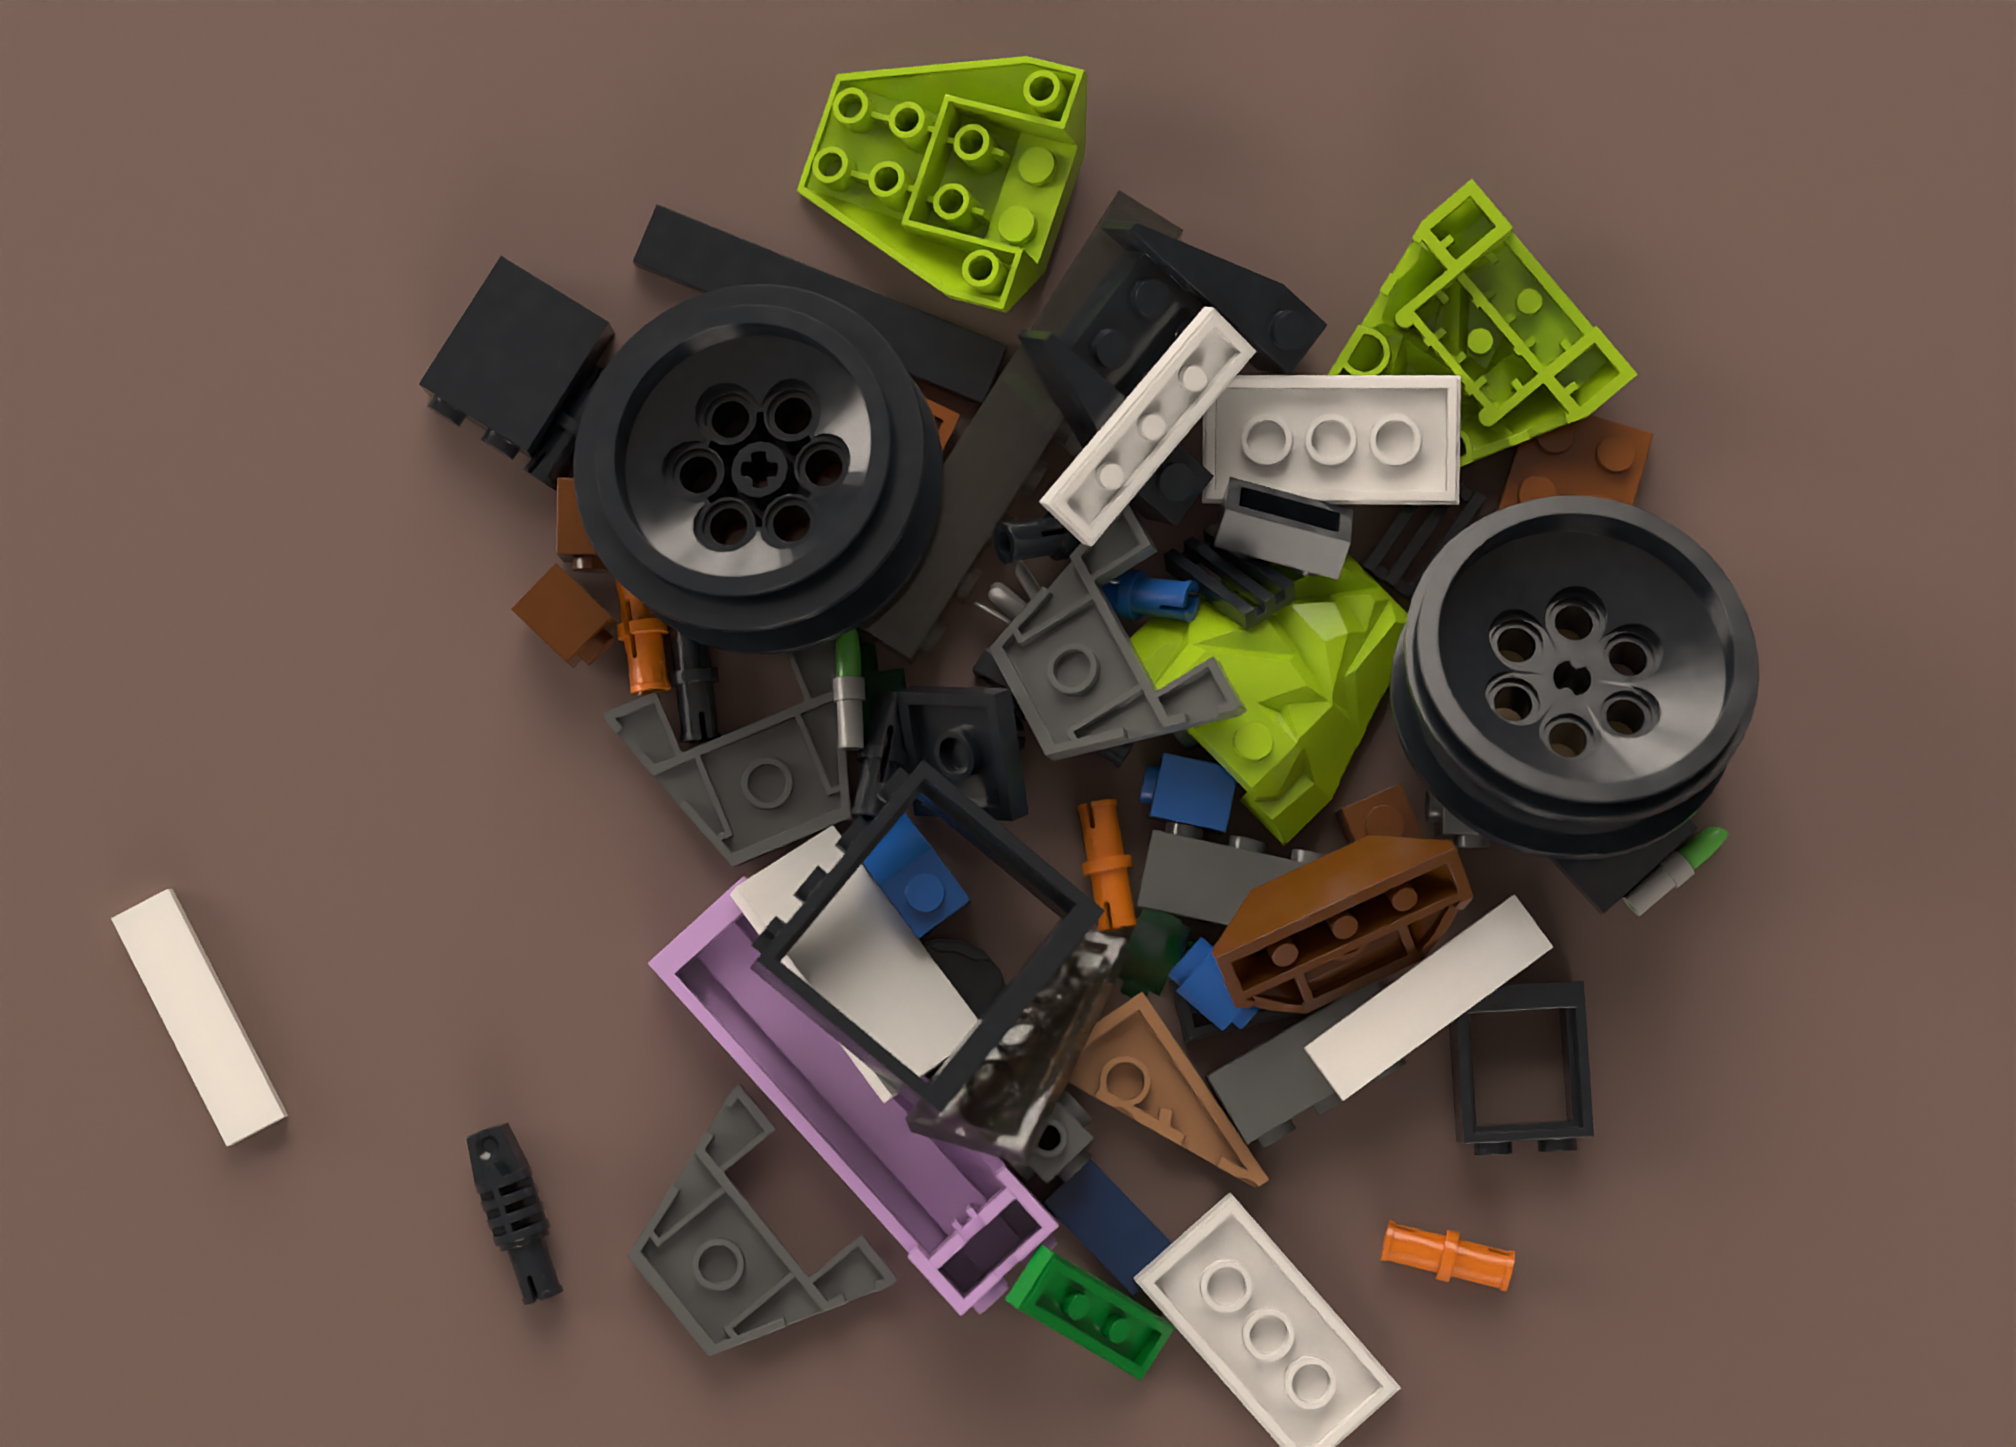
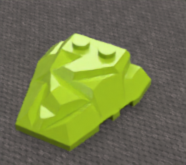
[1328,179,1638,467]
[1130,553,1407,846]

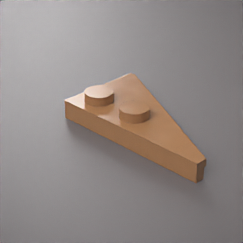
[1040,992,1269,1188]

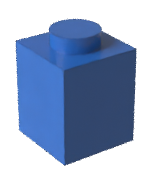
[1139,752,1236,835]

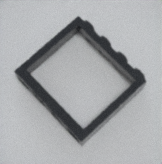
[750,760,1105,1119]

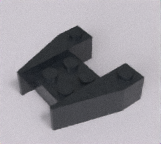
[1018,220,1328,526]

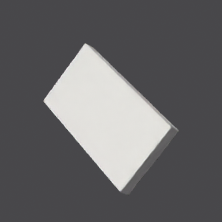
[1202,375,1461,505]
[730,825,978,1103]
[1133,1192,1401,1447]

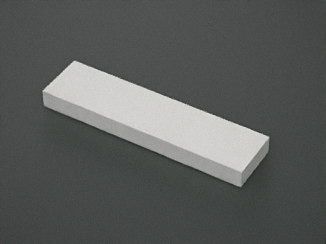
[1039,307,1256,547]
[111,888,288,1146]
[1303,894,1553,1101]

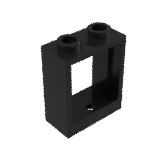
[1449,981,1594,1155]

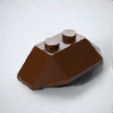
[1211,835,1474,1014]

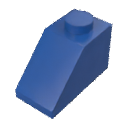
[863,812,971,940]

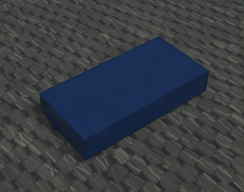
[1043,1159,1172,1296]

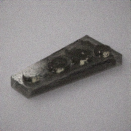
[905,929,1130,1165]

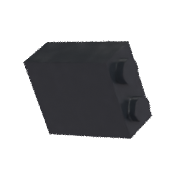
[419,256,615,460]

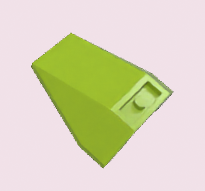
[796,56,1088,313]

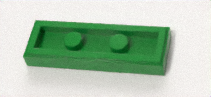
[1005,1244,1175,1381]

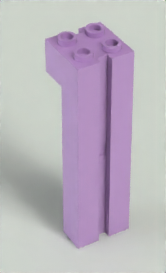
[648,876,1059,1316]

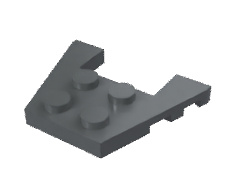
[989,502,1247,761]
[603,637,852,868]
[627,1084,899,1357]

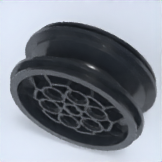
[1390,496,1759,860]

